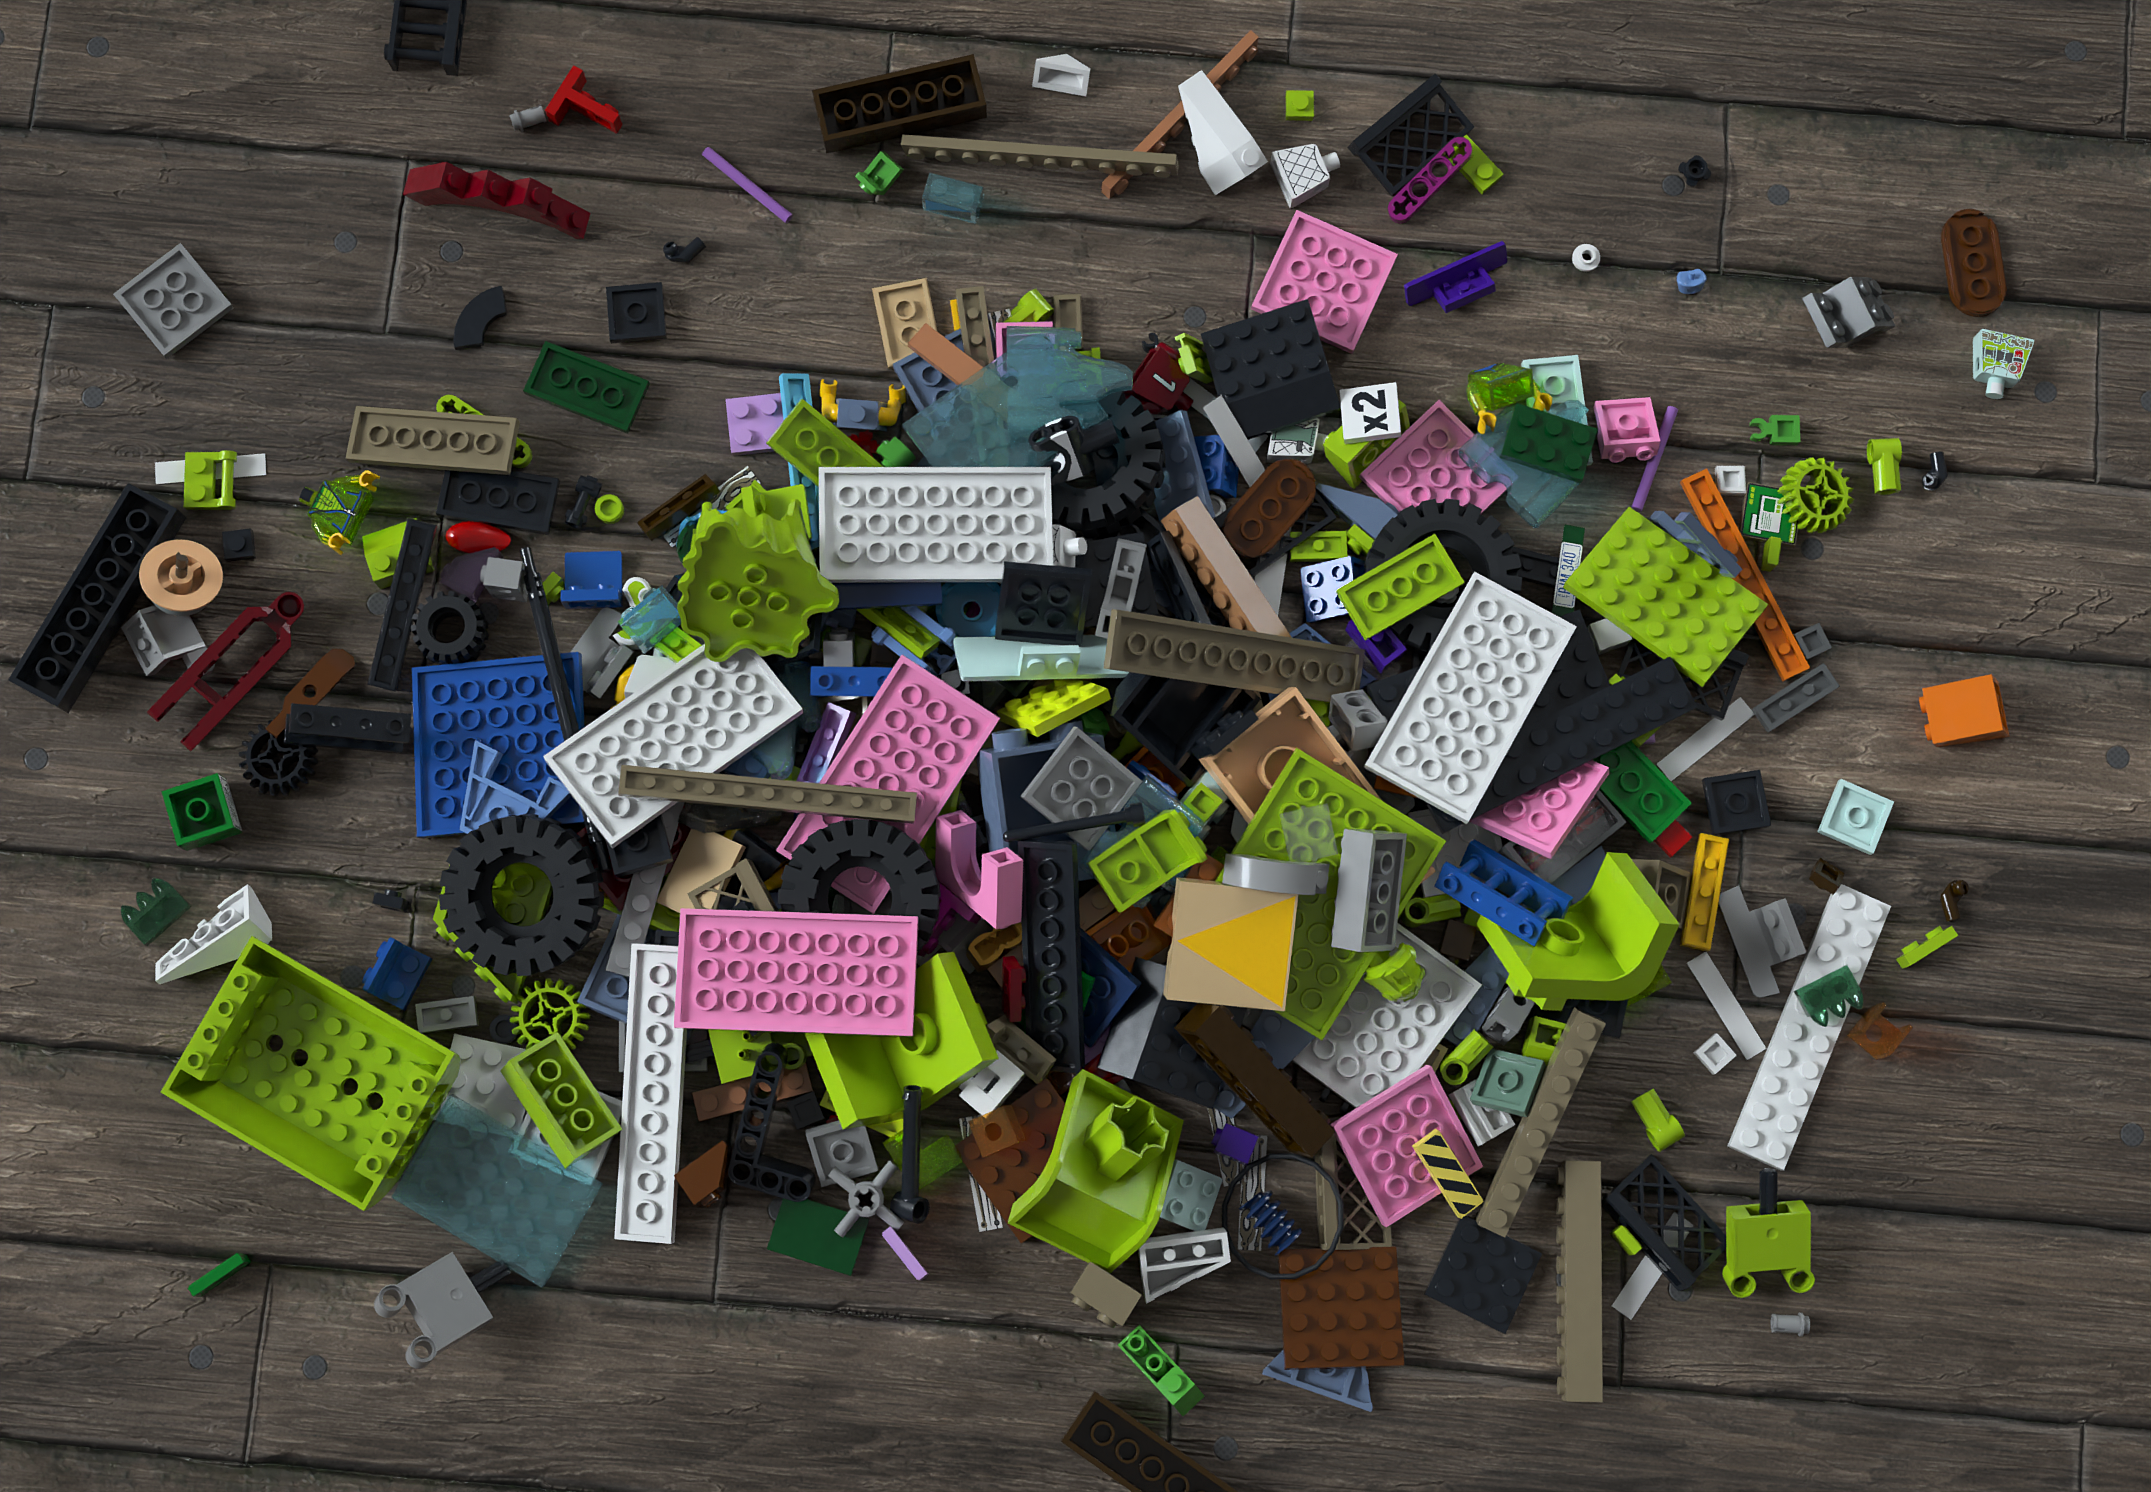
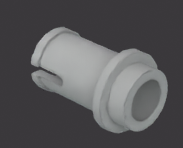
[509,104,547,132]
[1771,1312,1810,1337]

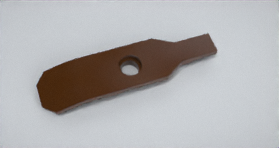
[265,649,355,738]

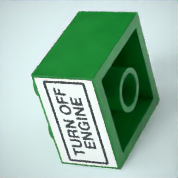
[161,773,242,851]

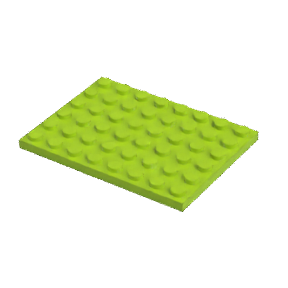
[1215,748,1446,1040]

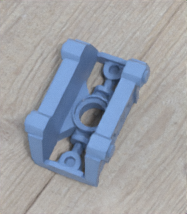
[871,606,957,676]

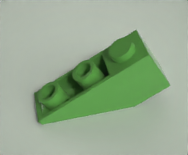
[1118,1325,1204,1416]

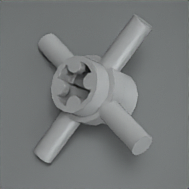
[828,1160,904,1237]

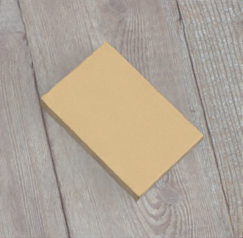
[872,278,938,369]
[656,823,746,913]

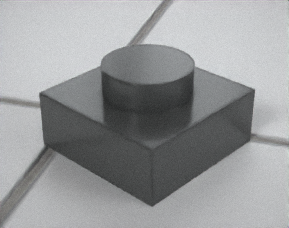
[1794,623,1832,661]

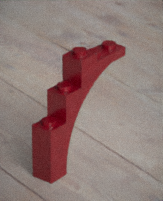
[403,162,590,239]

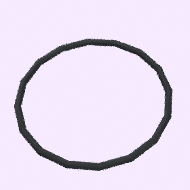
[1222,1153,1344,1280]

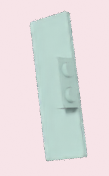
[953,635,1129,681]

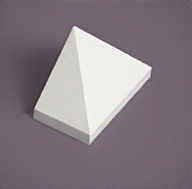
[1032,54,1090,96]

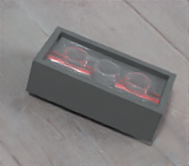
[1497,790,1626,884]

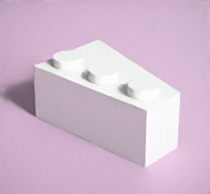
[1138,1227,1231,1304]

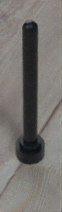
[1003,802,1145,842]

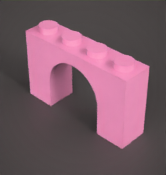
[935,810,1023,929]

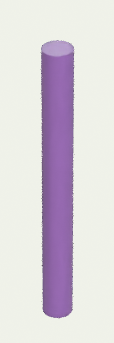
[702,147,793,223]
[1631,406,1678,512]

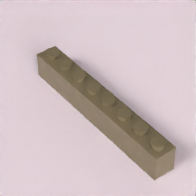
[1475,1007,1606,1237]
[1556,1161,1603,1402]

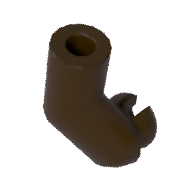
[1940,880,1969,922]

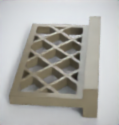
[688,858,780,912]
[1315,1134,1392,1250]

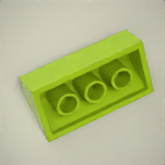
[500,1032,622,1169]

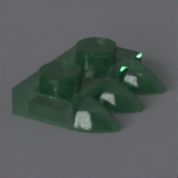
[121,878,192,946]
[1794,965,1863,1027]

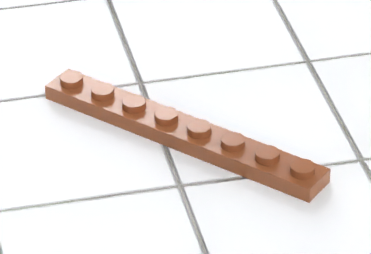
[1102,30,1259,199]

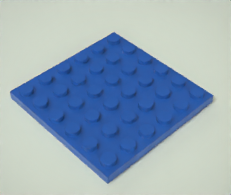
[412,652,585,839]

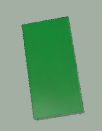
[188,1253,251,1297]

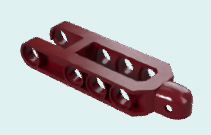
[147,592,304,751]

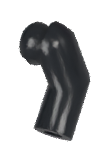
[663,237,706,263]
[1922,451,1948,491]

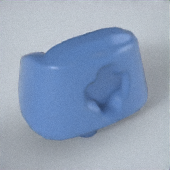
[1677,269,1707,294]

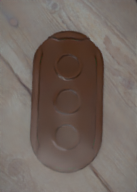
[1941,209,2007,317]
[1223,459,1316,558]

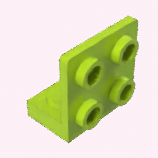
[741,484,812,540]

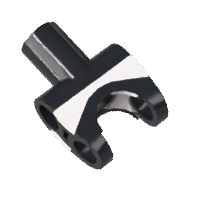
[1028,416,1120,484]

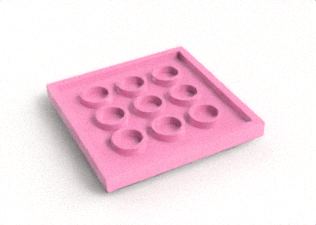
[1251,210,1398,354]
[1359,400,1519,549]
[1469,760,1609,859]
[1330,1065,1483,1227]

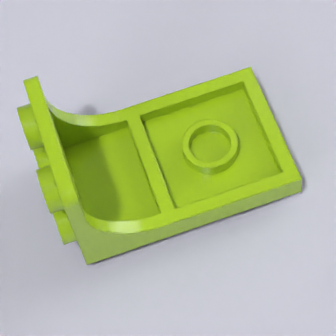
[1086,809,1207,913]

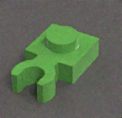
[1750,415,1800,445]

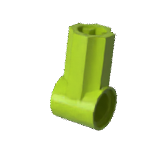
[1003,289,1054,323]
[1867,438,1902,495]
[1400,894,1461,927]
[1439,1029,1493,1085]
[1631,1088,1685,1152]

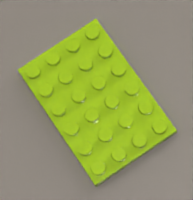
[1563,507,1768,687]

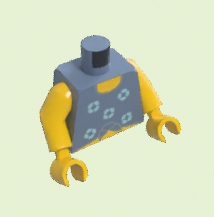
[819,379,906,432]

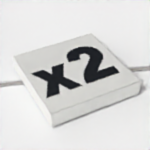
[1340,382,1402,444]

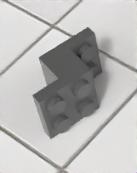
[1802,277,1895,348]

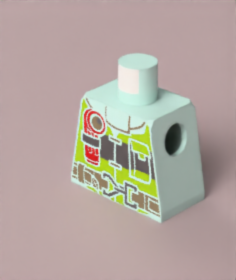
[1973,329,2034,399]

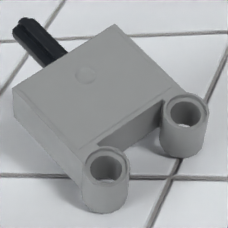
[374,1252,510,1369]

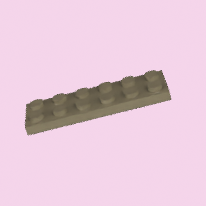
[345,406,520,475]

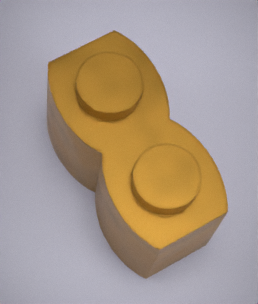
[966,922,1022,972]

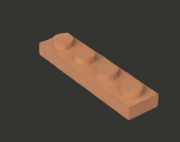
[692,1063,813,1122]

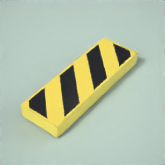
[1412,1129,1484,1219]

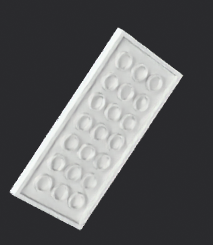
[819,467,1053,583]
[1364,572,1577,824]
[543,644,803,848]

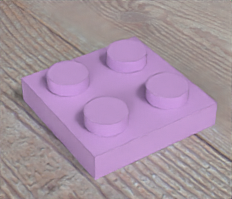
[726,393,784,456]

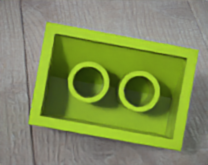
[1323,399,1410,489]

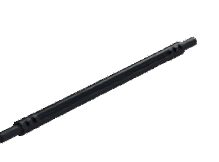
[520,547,611,873]

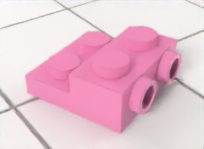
[1594,397,1660,463]

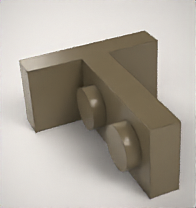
[986,1014,1057,1084]

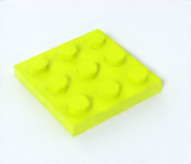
[997,679,1111,737]

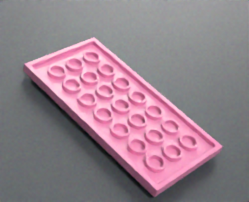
[776,654,1000,914]
[674,908,919,1037]

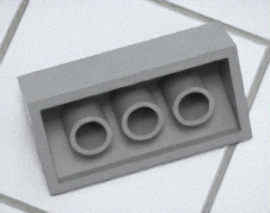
[1331,829,1407,952]

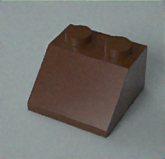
[674,1140,732,1208]

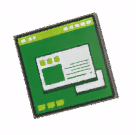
[1739,482,1799,548]

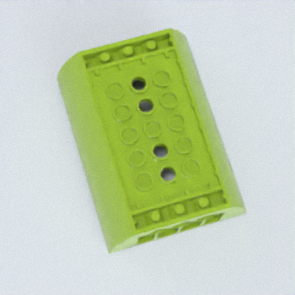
[161,936,460,1211]

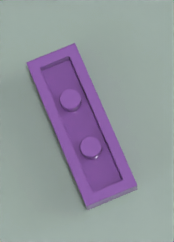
[796,702,856,783]

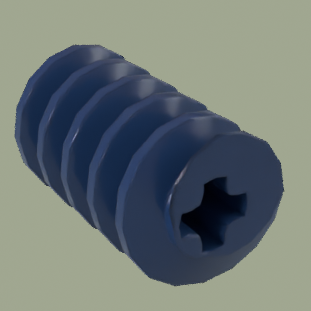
[1239,1190,1302,1256]

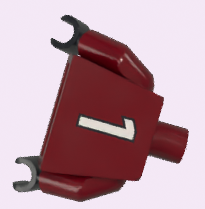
[1123,333,1194,415]

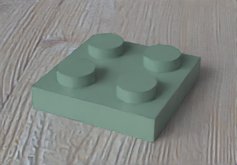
[1470,1049,1546,1117]

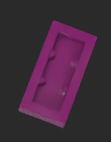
[918,880,981,957]

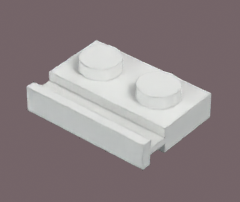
[1448,1078,1515,1146]

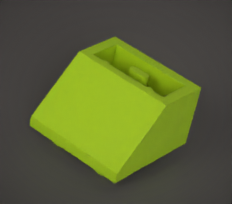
[1521,1016,1566,1066]

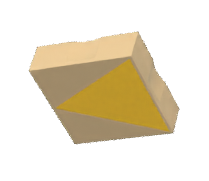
[1163,877,1299,1011]

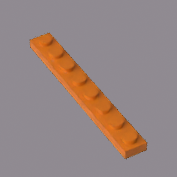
[1680,469,1810,682]

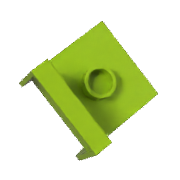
[1477,852,1680,1011]
[804,952,999,1130]
[1008,1069,1184,1273]

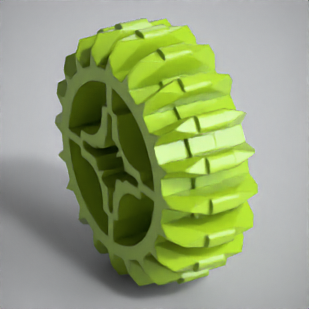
[1777,458,1855,533]
[510,978,590,1050]

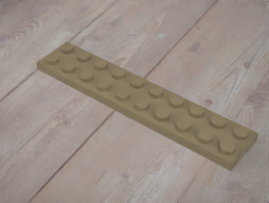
[1104,609,1365,702]

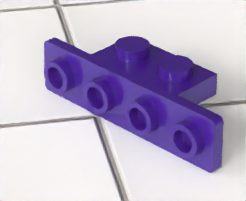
[1404,241,1507,313]

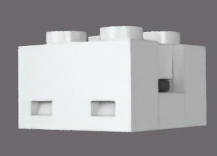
[959,1050,1026,1120]

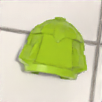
[1362,942,1425,1002]

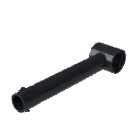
[890,1085,930,1224]

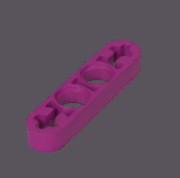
[1388,137,1472,224]

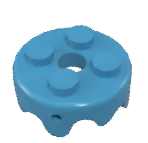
[936,582,1001,638]

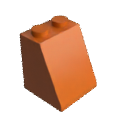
[1919,674,2010,747]

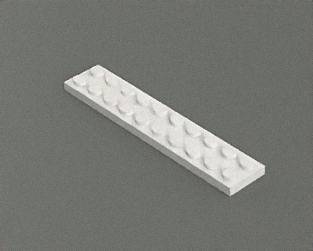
[1727,884,1891,1171]
[614,943,687,1244]

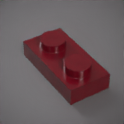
[1002,956,1026,1022]

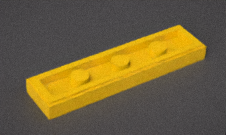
[1680,833,1729,952]

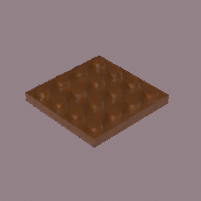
[953,1078,1066,1244]
[1278,1247,1404,1370]

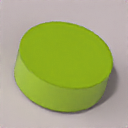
[595,494,624,524]

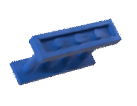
[810,666,927,697]
[1434,839,1573,947]

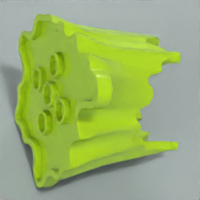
[677,499,839,662]

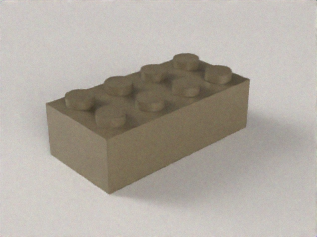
[1069,1262,1142,1328]

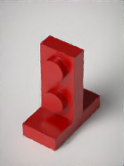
[545,65,623,134]

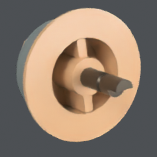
[139,540,223,616]

